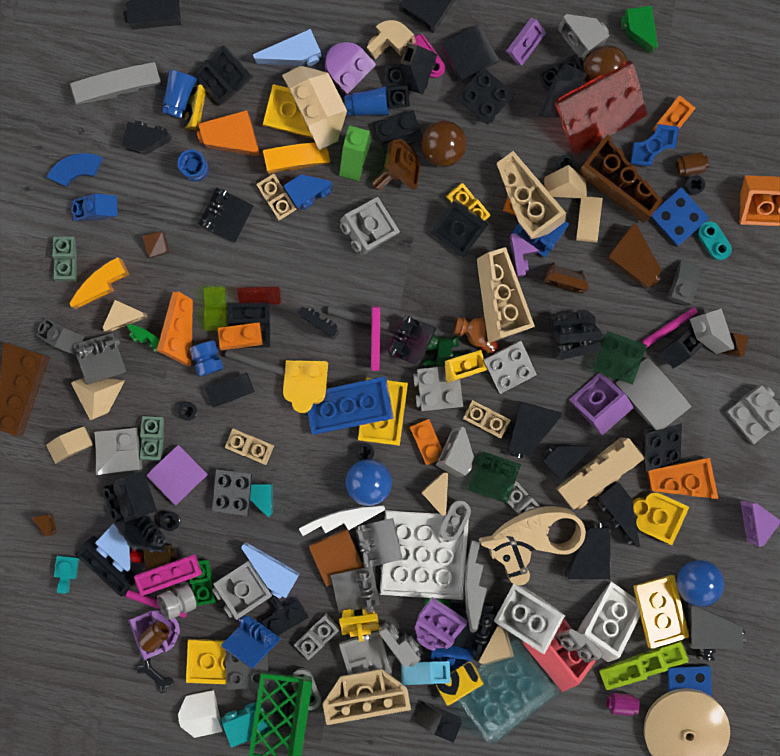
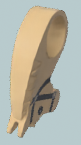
[479,506,585,586]

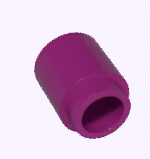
[606,692,640,716]

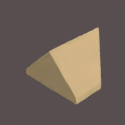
[71,378,125,421]

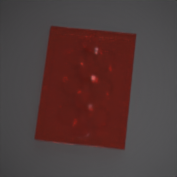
[555,60,648,155]

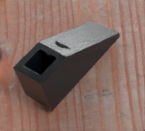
[596,481,640,548]

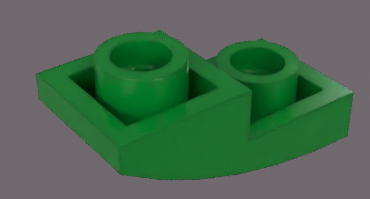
[127,324,160,353]
[190,560,217,607]

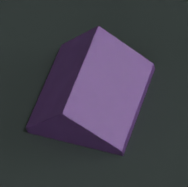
[740,500,780,547]

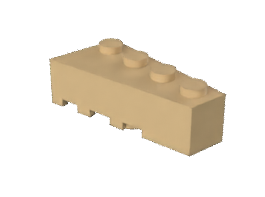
[477,247,535,343]
[555,437,645,510]

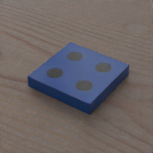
[650,187,709,247]
[667,665,712,697]

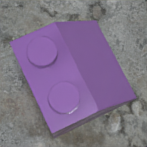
[569,372,634,435]

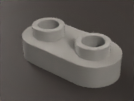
[440,500,471,541]
[291,668,321,710]

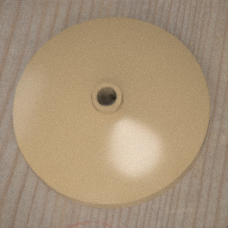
[643,688,730,756]

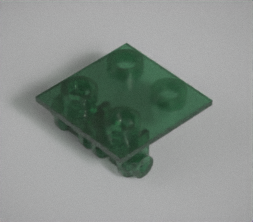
[593,331,647,385]
[468,451,522,504]

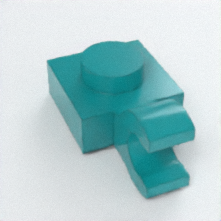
[54,555,79,594]

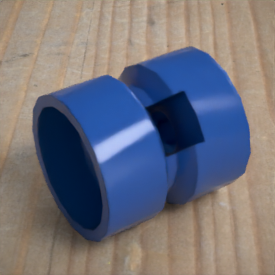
[177,149,209,182]
[189,341,224,377]

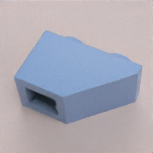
[96,524,131,572]

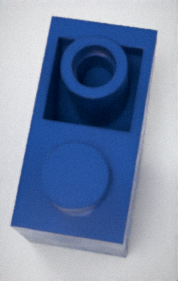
[284,175,333,210]
[71,194,118,221]

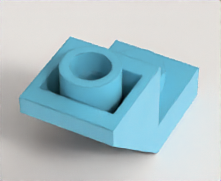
[401,661,450,685]

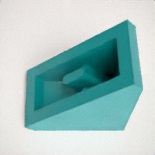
[250,483,273,517]

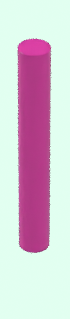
[641,307,698,348]
[126,590,188,618]

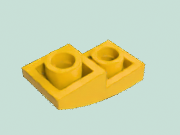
[446,183,491,220]

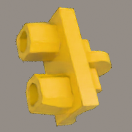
[339,608,379,642]

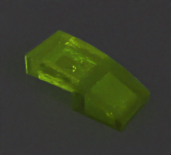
[204,286,227,331]

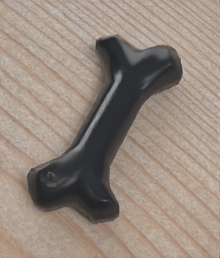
[136,658,174,694]
[277,690,294,729]

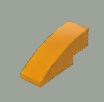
[263,142,330,174]
[70,257,129,309]

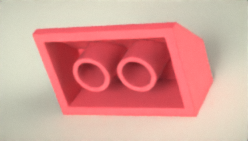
[522,618,596,692]

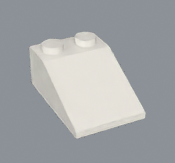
[577,582,640,662]
[494,584,565,654]

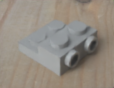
[340,197,400,255]
[413,367,463,411]
[725,385,780,444]
[212,560,272,620]
[379,621,421,668]

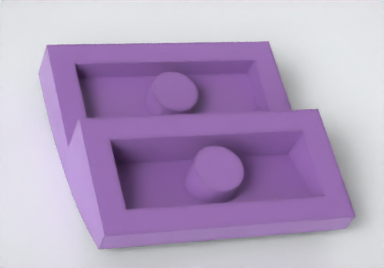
[146,445,208,506]

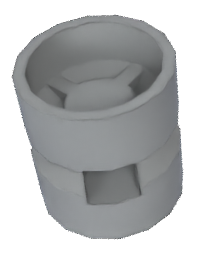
[157,584,196,621]

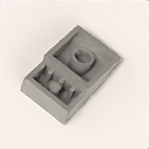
[614,358,692,431]

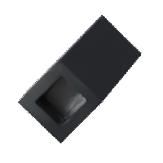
[400,43,438,95]
[121,120,172,155]

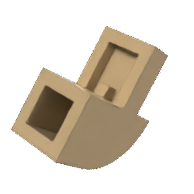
[367,20,416,59]

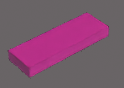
[371,305,380,371]
[134,554,202,596]

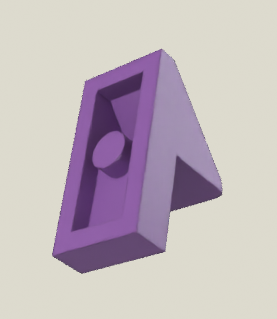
[509,234,539,278]

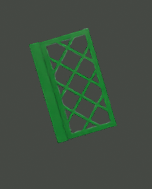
[249,672,312,756]

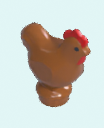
[453,315,498,354]

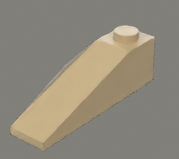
[497,151,566,239]

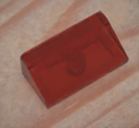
[237,287,281,305]

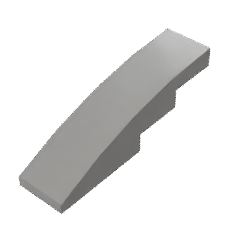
[70,62,161,105]
[465,541,487,632]

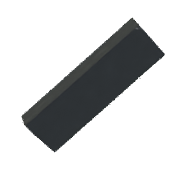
[76,536,136,597]

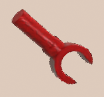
[130,549,144,563]

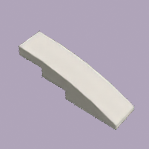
[299,504,385,536]

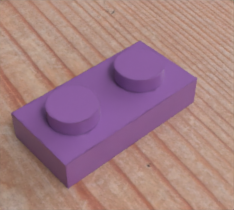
[506,18,546,66]

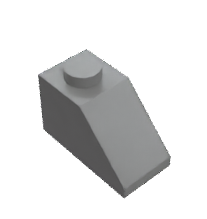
[690,309,735,354]
[436,427,474,477]

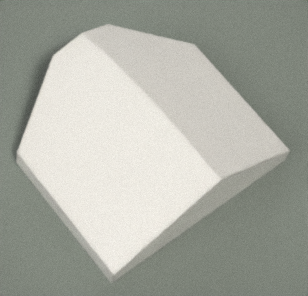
[178,690,223,738]

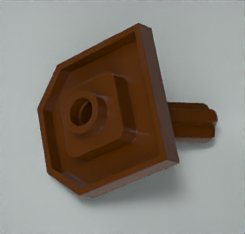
[372,139,421,190]

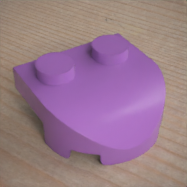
[325,42,376,94]
[415,597,467,650]
[128,610,180,660]

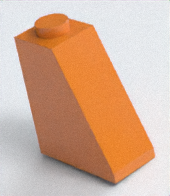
[197,110,260,156]

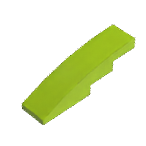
[599,640,689,690]

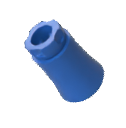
[162,70,197,118]
[344,86,389,116]

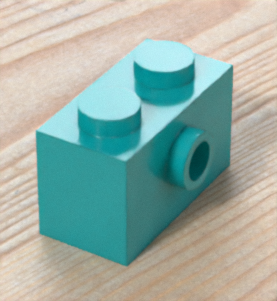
[221,702,271,748]

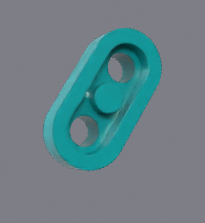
[697,221,732,261]

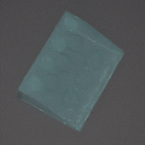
[458,638,559,745]

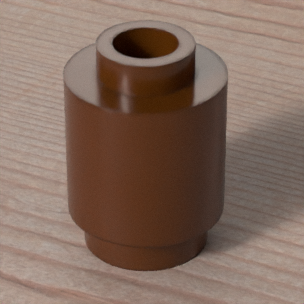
[676,152,709,176]
[139,621,170,652]

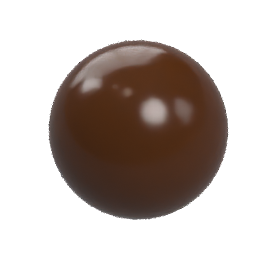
[583,45,630,93]
[421,121,467,167]

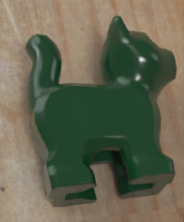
[422,335,460,367]

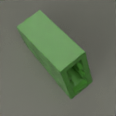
[339,126,371,182]

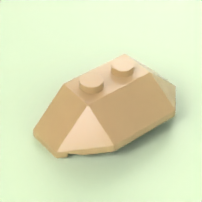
[282,66,347,150]
[323,669,411,725]

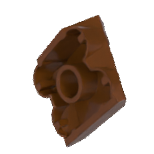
[543,262,589,294]

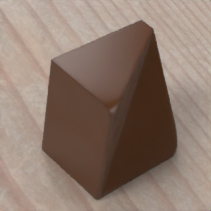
[142,231,170,258]
[723,333,749,358]
[32,513,57,537]

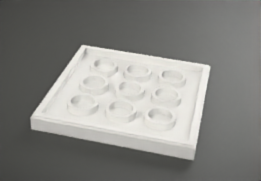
[380,510,469,600]

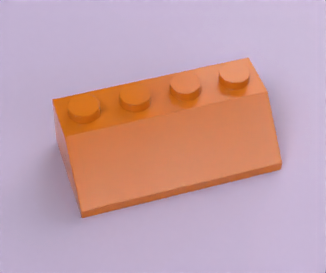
[739,175,780,226]

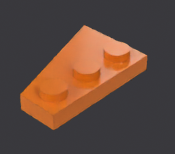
[157,291,193,366]
[647,458,718,499]

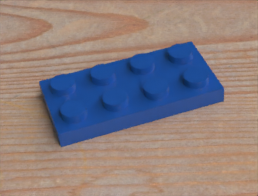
[308,377,394,435]

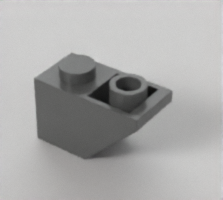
[36,317,85,355]

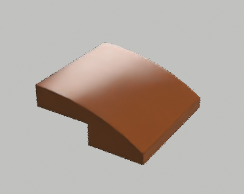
[309,529,364,587]

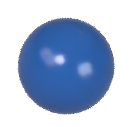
[345,459,392,506]
[677,560,725,607]

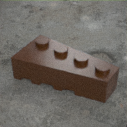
[578,134,662,224]
[0,342,50,436]

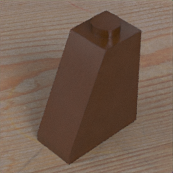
[605,224,662,289]

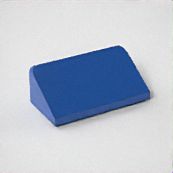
[429,646,473,670]

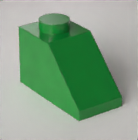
[621,6,658,53]

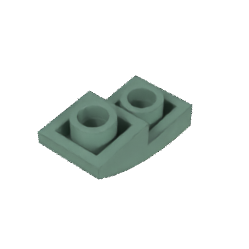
[52,236,77,282]
[140,416,164,462]

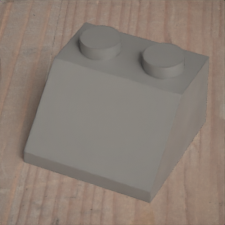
[558,14,609,63]

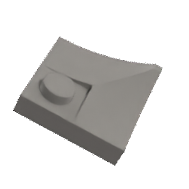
[94,427,142,475]
[339,630,392,675]

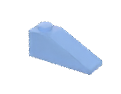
[253,29,322,66]
[241,542,300,598]

